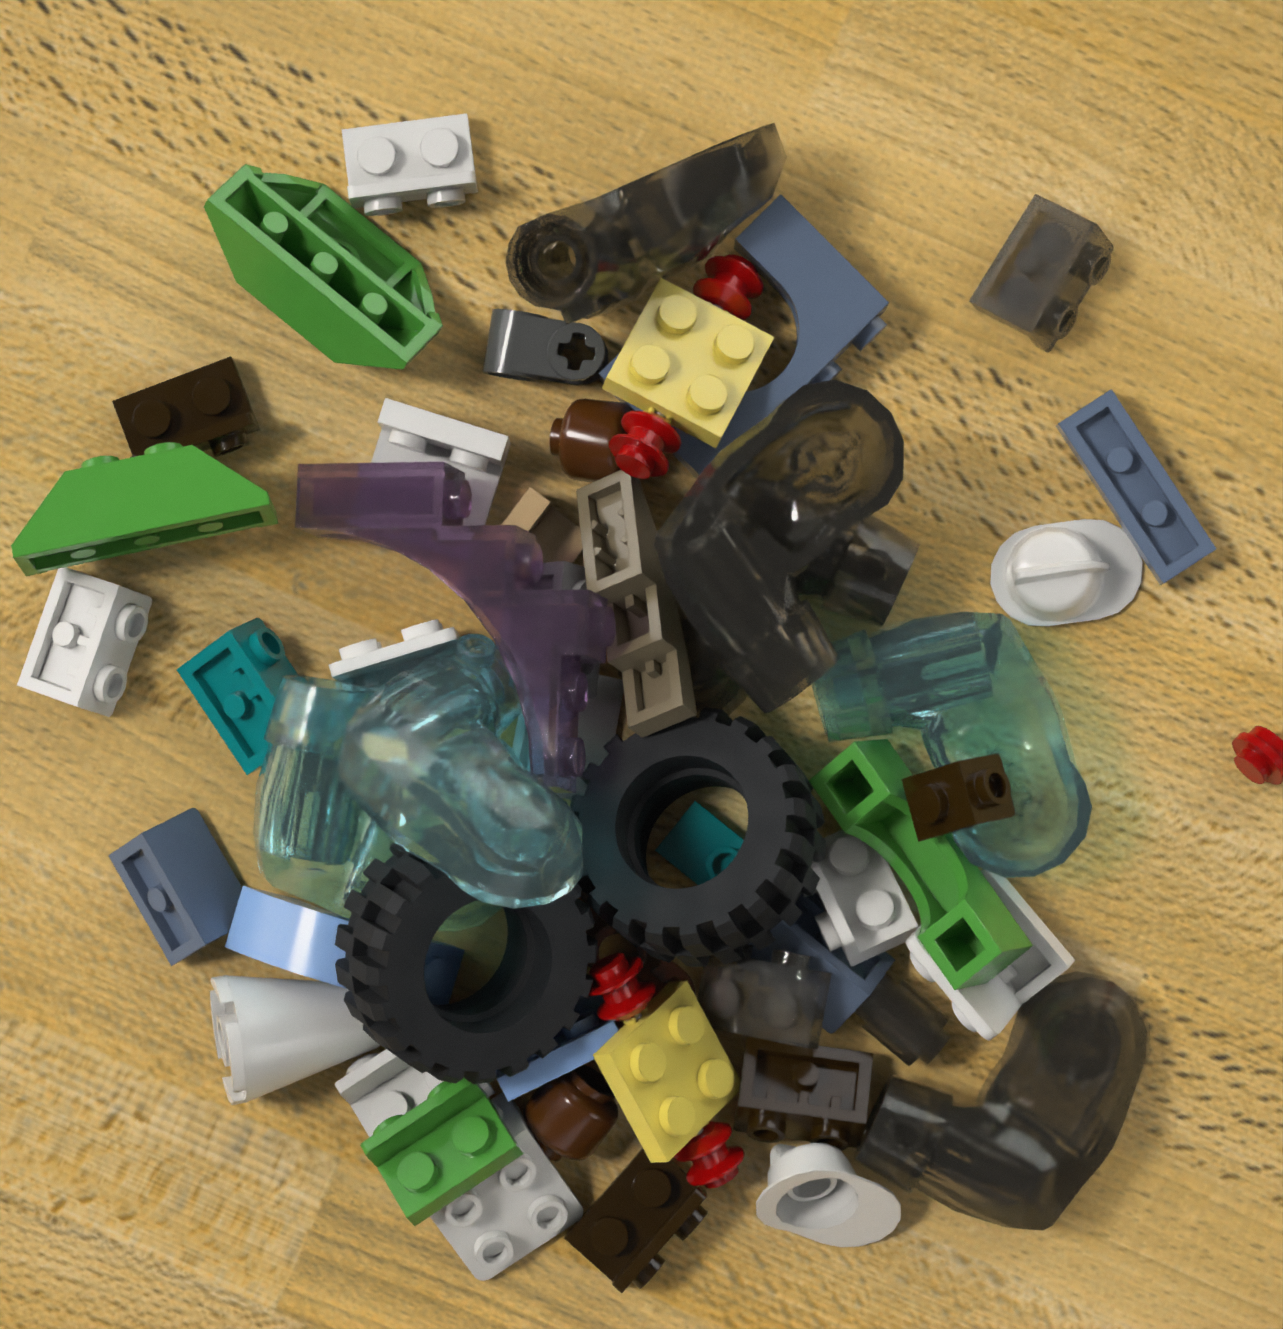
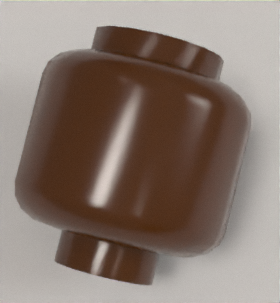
[550,398,633,482]
[523,1065,618,1161]

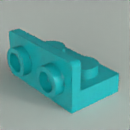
[176,618,328,775]

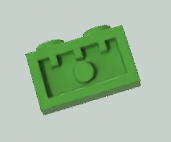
[360,1077,523,1226]

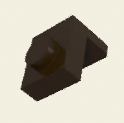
[901,754,1015,842]

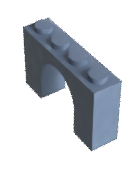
[599,194,889,488]

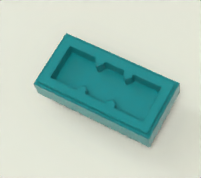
[655,801,744,885]

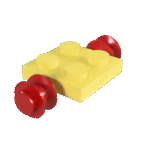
[601,254,774,479]
[589,953,745,1189]

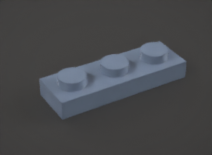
[1056,389,1216,585]

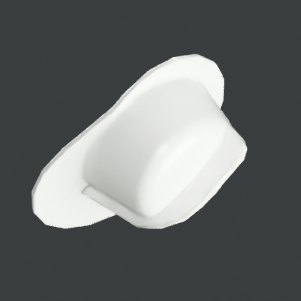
[990,519,1143,626]
[756,1143,901,1247]

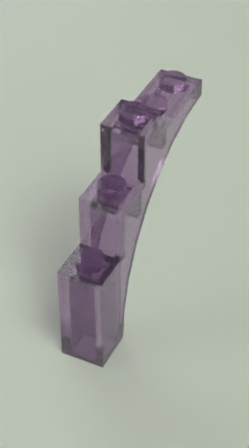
[295,462,615,793]

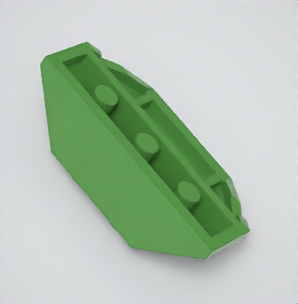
[204,164,443,370]
[11,442,278,576]

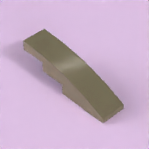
[576,470,697,738]

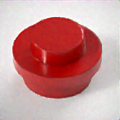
[1232,726,1283,785]

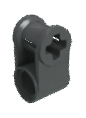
[483,309,609,386]

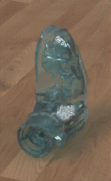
[805,611,1092,878]
[336,634,583,909]
[253,675,512,933]

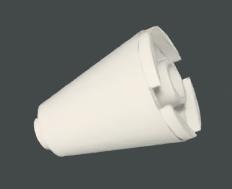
[210,975,380,1105]

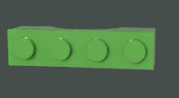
[809,739,1033,990]

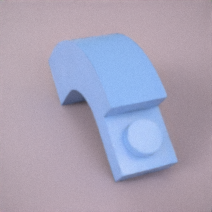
[225,885,465,1005]

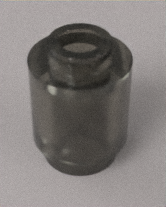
[854,973,951,1066]

